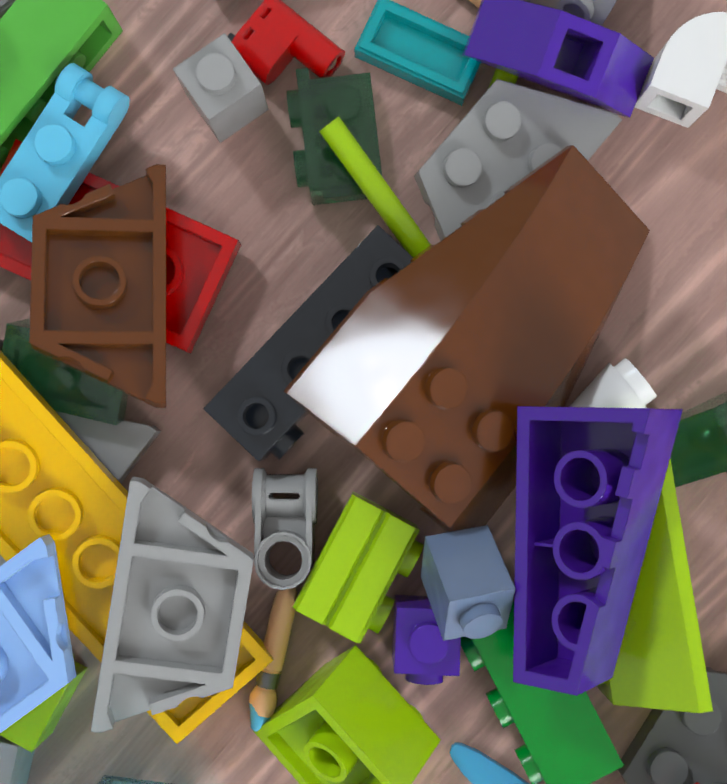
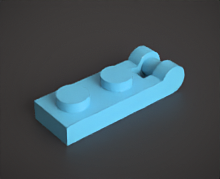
[0,63,130,243]

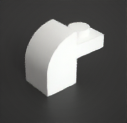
[635,12,727,128]

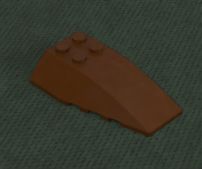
[283,145,650,532]

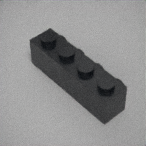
[203,225,413,461]

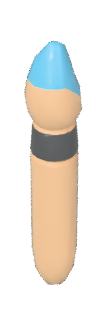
[249,587,297,732]

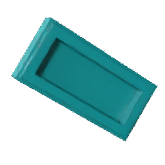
[354,0,482,106]

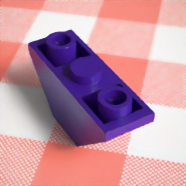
[463,0,654,118]

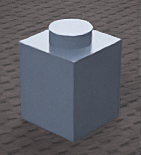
[421,525,515,641]

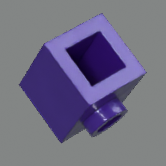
[392,595,461,685]

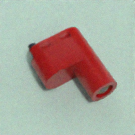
[228,0,345,85]

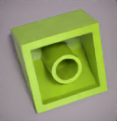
[253,645,441,784]

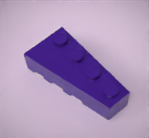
[513,406,683,696]

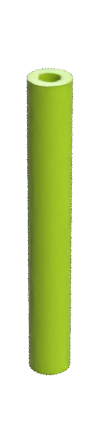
[319,116,431,258]

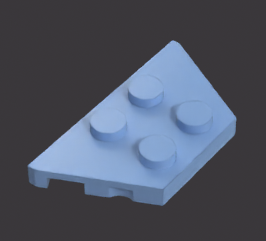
[0,534,76,733]

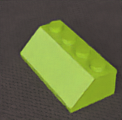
[597,459,713,713]

